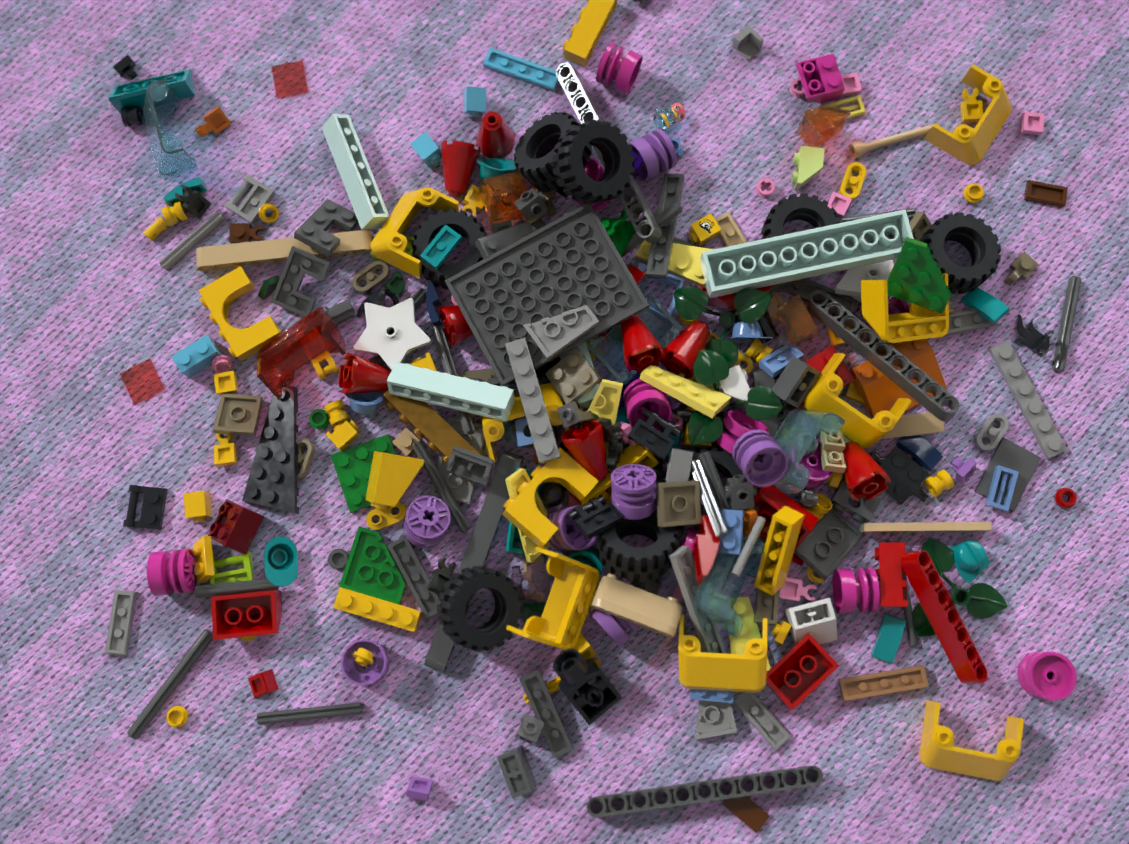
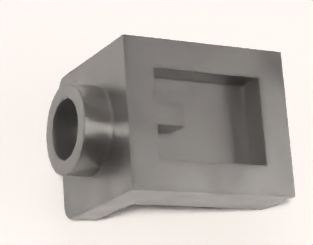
[557,401,594,428]
[515,714,544,746]

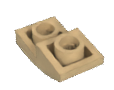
[820,428,846,473]

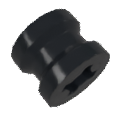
[121,106,143,127]

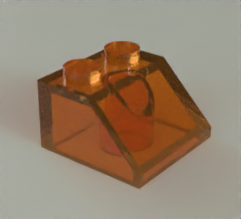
[797,106,851,147]
[479,172,527,225]
[776,295,821,345]

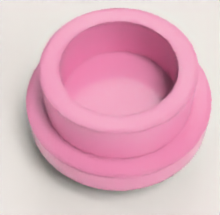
[211,355,232,373]

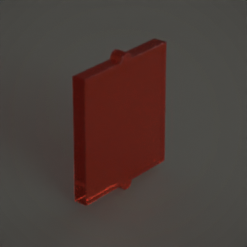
[271,60,308,98]
[120,359,165,404]

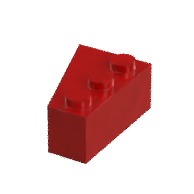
[875,542,908,607]

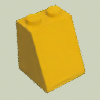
[365,451,424,509]

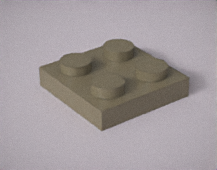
[545,348,602,404]
[213,393,264,436]
[656,480,701,527]

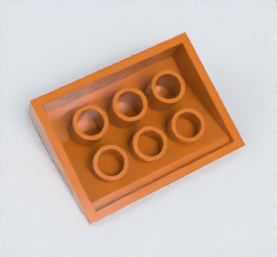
[850,339,947,419]

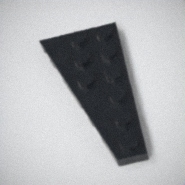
[242,383,299,514]

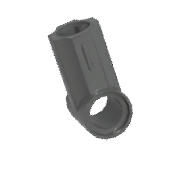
[313,299,357,334]

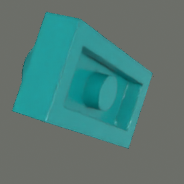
[420,224,462,270]

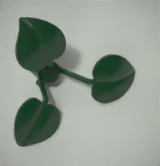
[674,286,771,369]
[688,350,783,445]
[912,538,1007,636]

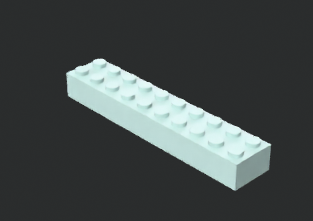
[700,209,914,298]

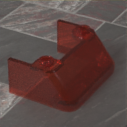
[257,307,346,400]

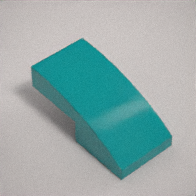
[164,177,207,207]
[961,287,1010,324]
[871,613,906,663]

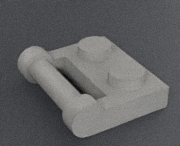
[224,174,276,225]

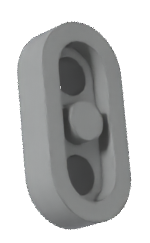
[974,414,1009,451]

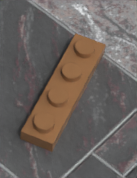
[838,665,929,701]

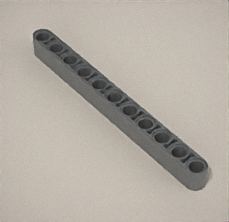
[556,63,662,243]
[424,450,524,673]
[587,766,823,818]

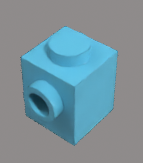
[463,86,486,118]
[411,132,442,168]

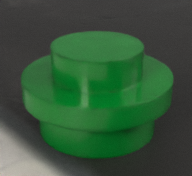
[309,409,330,430]

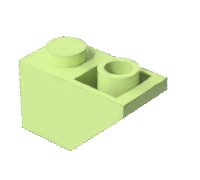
[791,146,825,190]

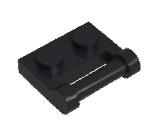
[123,485,168,530]

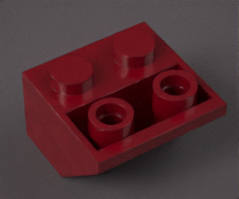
[208,499,264,555]

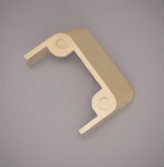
[589,573,683,642]

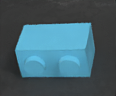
[171,335,223,378]

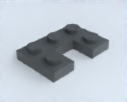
[294,199,359,256]
[271,246,332,318]

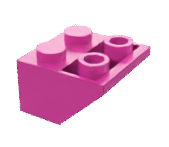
[795,53,845,104]

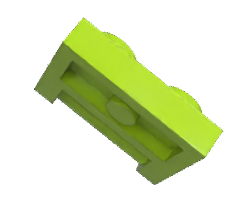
[210,551,255,584]

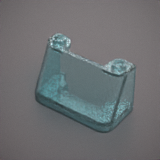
[142,79,198,178]
[588,292,683,388]
[773,409,845,496]
[694,535,765,637]

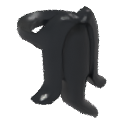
[357,287,399,318]
[1014,314,1054,354]

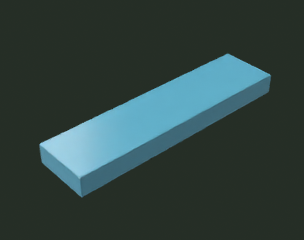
[483,48,559,92]

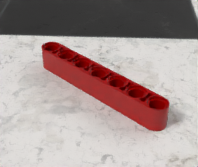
[901,550,988,684]

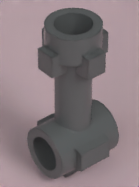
[794,490,818,508]

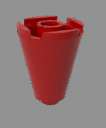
[476,112,515,158]
[441,140,480,198]
[439,305,474,346]
[621,315,666,373]
[660,321,710,379]
[338,353,392,394]
[561,420,608,481]
[843,442,891,501]

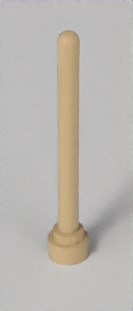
[849,123,940,159]

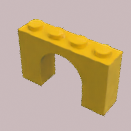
[199,266,284,361]
[502,448,599,548]

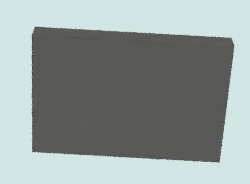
[974,438,1041,512]
[794,506,863,580]

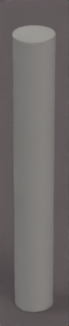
[731,516,766,577]

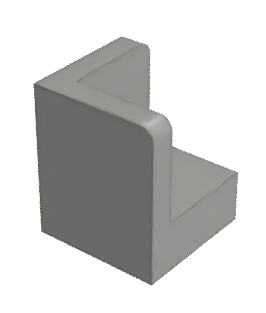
[732,24,764,60]

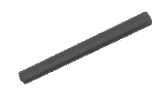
[432,324,476,435]
[127,629,213,739]

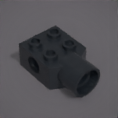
[553,649,622,725]

